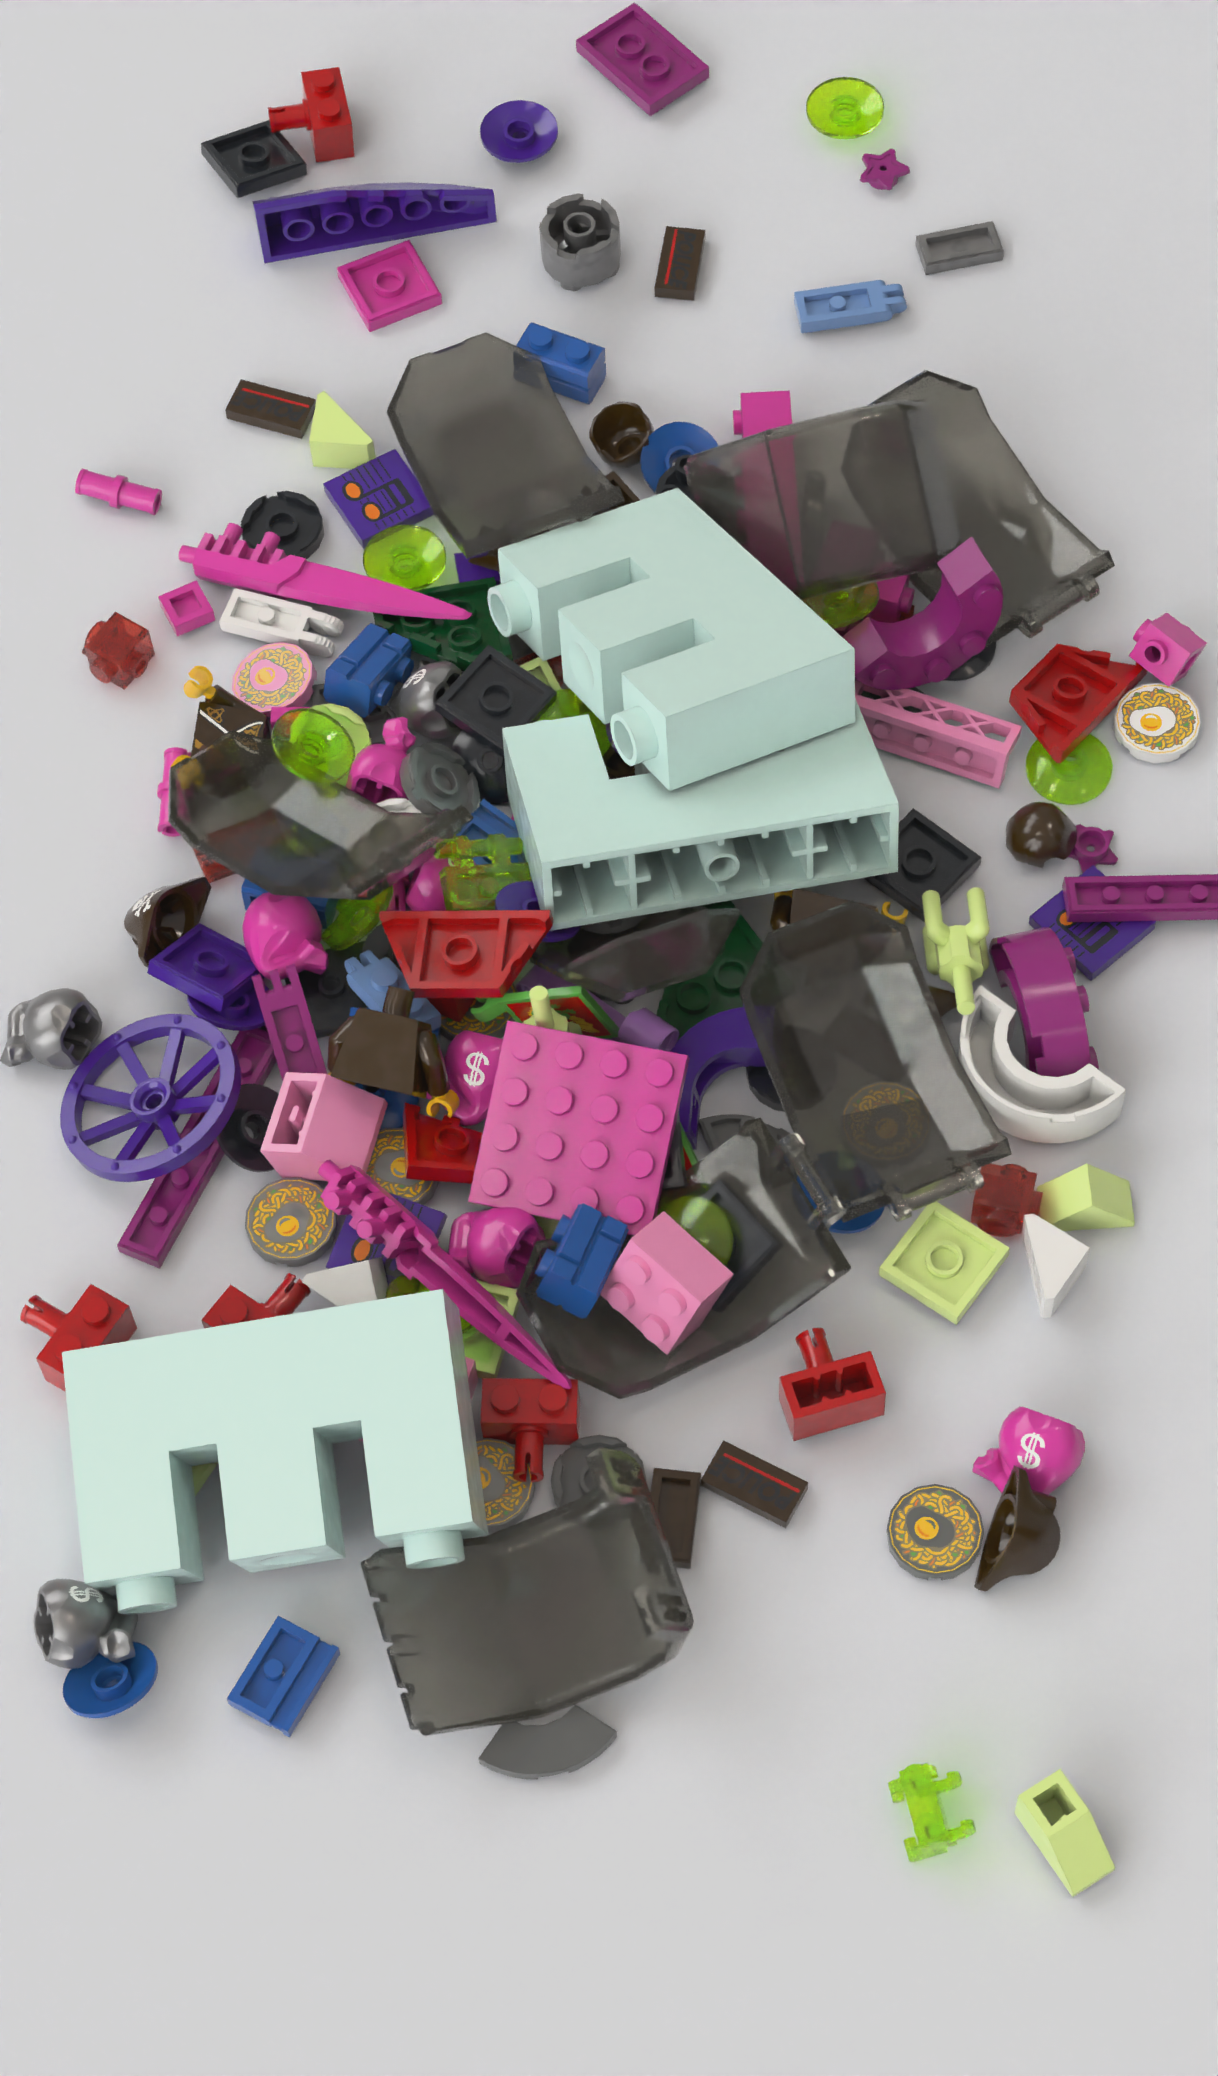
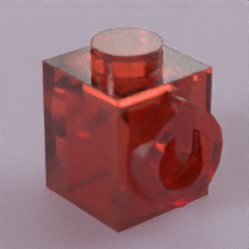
[82,612,155,690]
[971,1162,1043,1237]

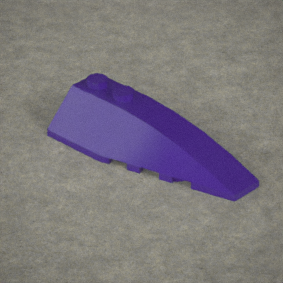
[252,182,497,264]

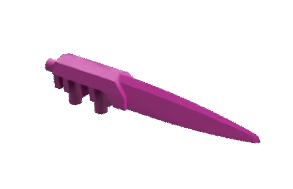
[179,523,472,620]
[318,1160,572,1389]

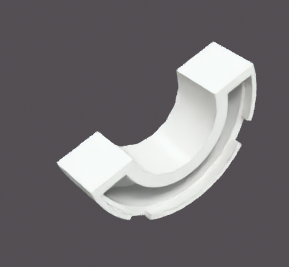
[958,985,1126,1143]

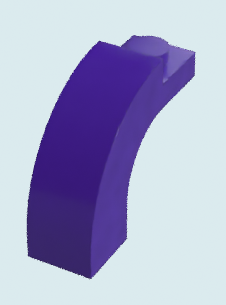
[670,1006,779,1150]

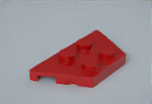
[1009,644,1148,764]
[379,910,553,998]

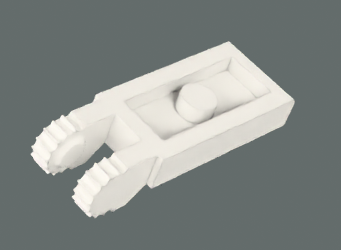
[219,588,344,658]

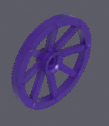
[60,1014,241,1182]

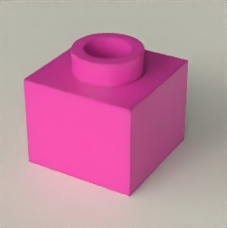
[863,562,915,623]

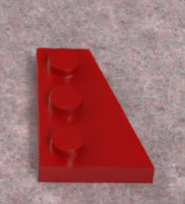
[403,1102,483,1184]

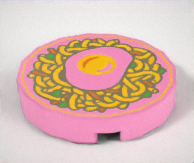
[232,642,317,717]

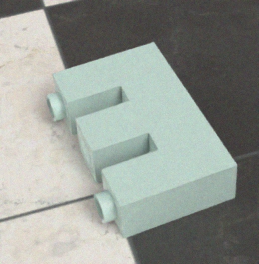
[487,488,856,791]
[502,698,899,931]
[62,1289,488,1614]

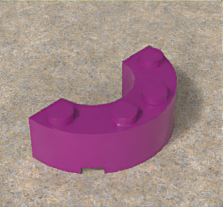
[842,536,1003,690]
[989,927,1099,1077]

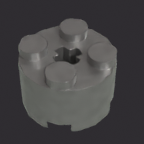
[539,193,621,291]

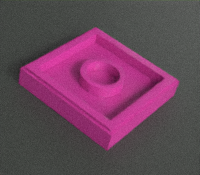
[337,240,442,332]

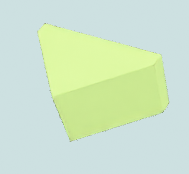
[309,391,376,469]
[1036,1164,1135,1231]

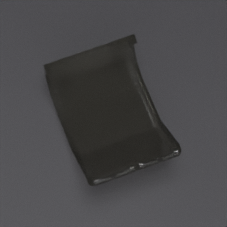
[684,399,962,600]
[360,1447,694,1736]

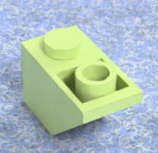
[1014,1769,1115,1897]

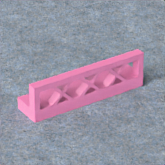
[855,679,1022,788]

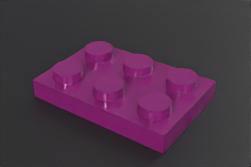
[576,2,709,116]

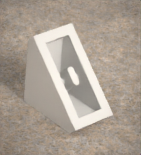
[1021,1213,1090,1318]
[302,1257,391,1306]

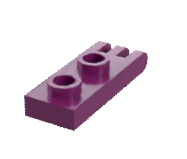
[251,964,328,1081]

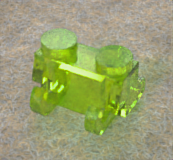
[888,1763,976,1862]

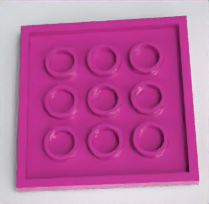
[468,1020,690,1236]

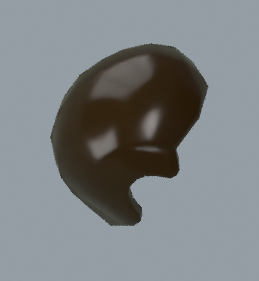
[589,402,654,468]
[1006,802,1077,868]

